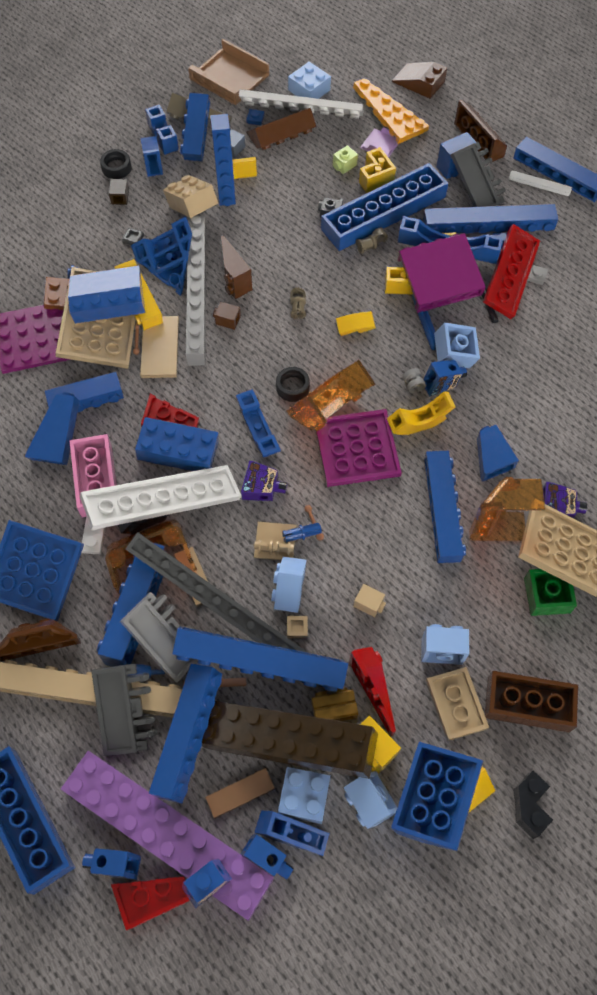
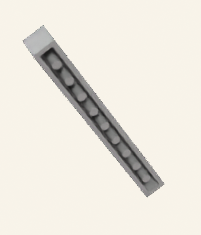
[186,216,207,366]

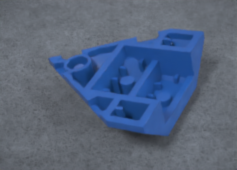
[131,217,192,296]

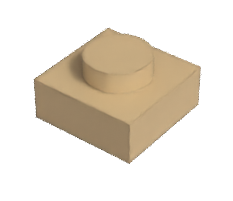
[287,616,308,638]

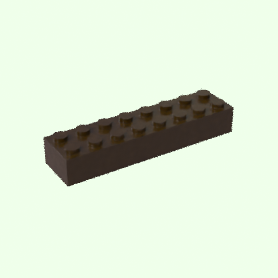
[202,701,378,779]

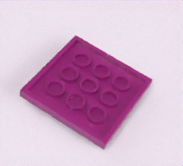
[0,305,71,374]
[314,409,402,487]

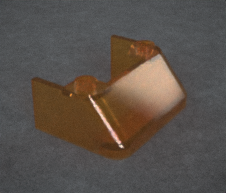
[286,360,375,432]
[469,477,545,541]
[105,520,197,595]

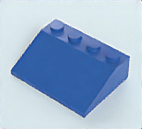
[68,266,145,324]
[391,742,483,851]

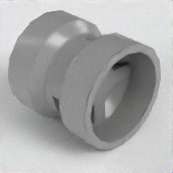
[403,368,426,393]

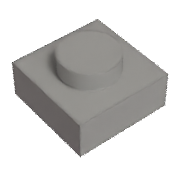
[527,265,548,285]

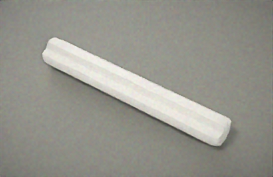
[509,171,572,196]

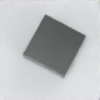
[122,228,144,245]

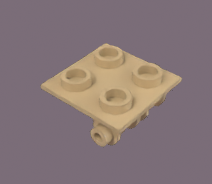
[254,522,296,560]

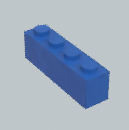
[180,93,210,161]
[45,372,124,412]

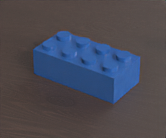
[135,417,219,471]

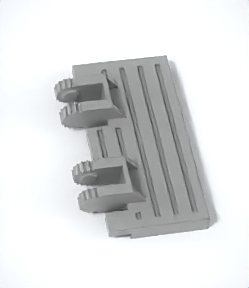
[120,592,198,683]

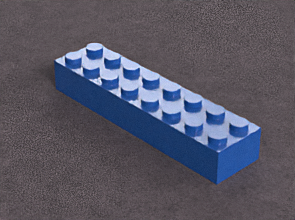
[321,163,448,251]
[172,626,348,692]

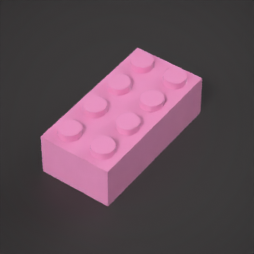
[69,434,117,518]

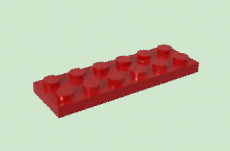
[483,224,540,319]

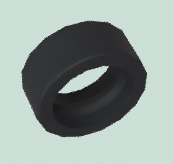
[100,149,132,179]
[276,367,310,402]

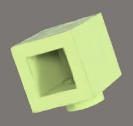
[333,145,358,174]

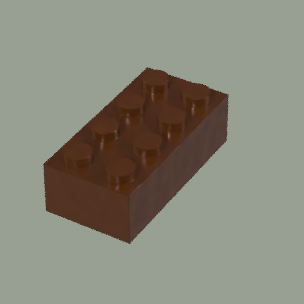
[485,671,578,733]

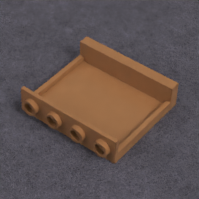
[188,39,269,105]

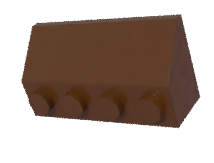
[454,99,507,163]
[246,108,317,150]

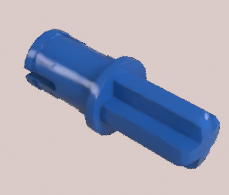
[282,523,322,543]

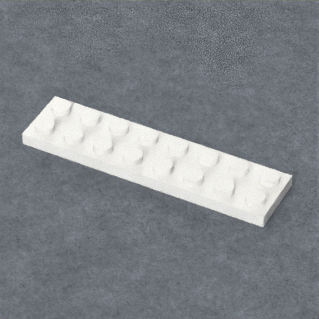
[239,89,363,119]
[80,465,241,530]

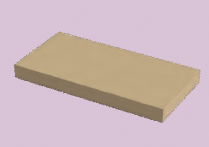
[140,316,179,378]

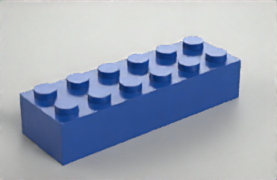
[97,543,167,667]
[0,746,75,895]

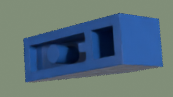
[254,810,330,856]

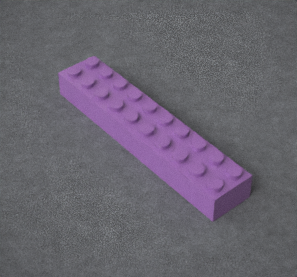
[61,751,274,921]

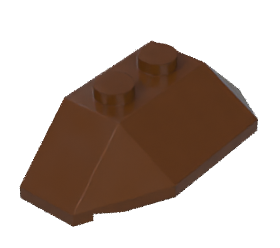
[0,619,81,662]

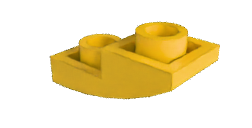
[336,311,376,336]

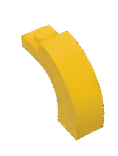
[387,391,456,435]

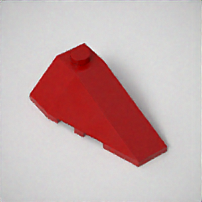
[349,646,396,737]

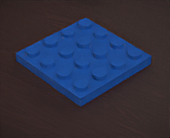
[0,520,84,621]

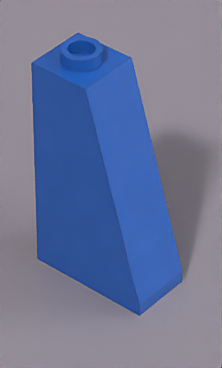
[25,392,80,465]

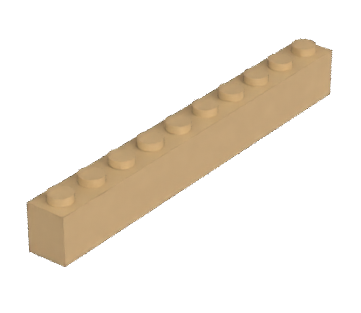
[0,660,182,718]

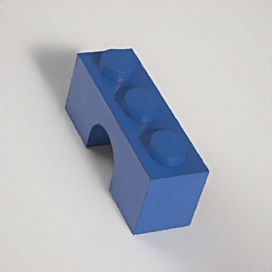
[145,104,179,155]

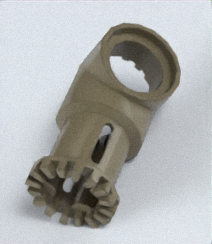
[356,228,388,254]
[290,287,306,319]

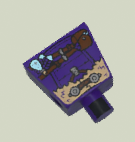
[241,460,288,501]
[542,482,587,519]

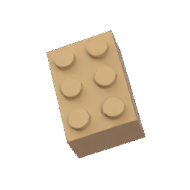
[163,175,218,218]

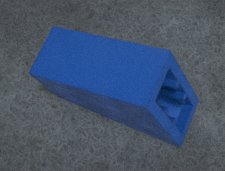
[140,136,163,177]
[477,425,519,482]

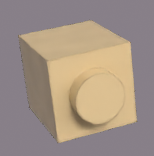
[353,584,386,617]

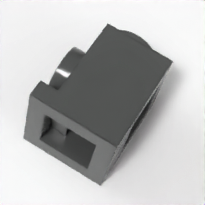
[318,197,343,218]

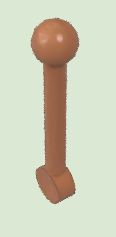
[133,323,140,355]
[304,505,324,541]

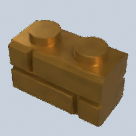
[311,687,359,721]

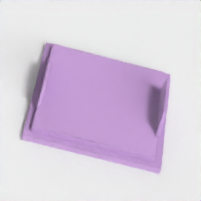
[360,127,398,158]

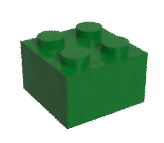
[524,569,577,616]

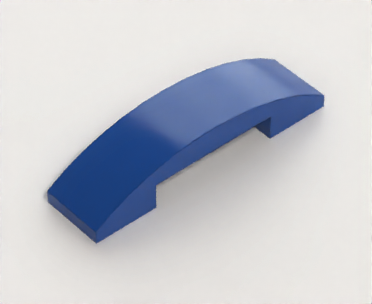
[236,389,281,458]

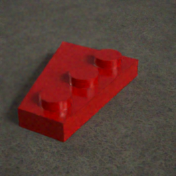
[141,393,200,428]
[111,876,190,931]

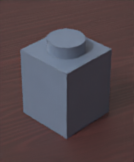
[230,129,245,158]

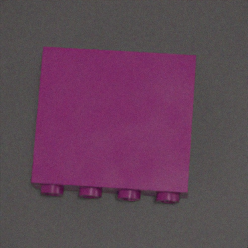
[398,233,485,313]

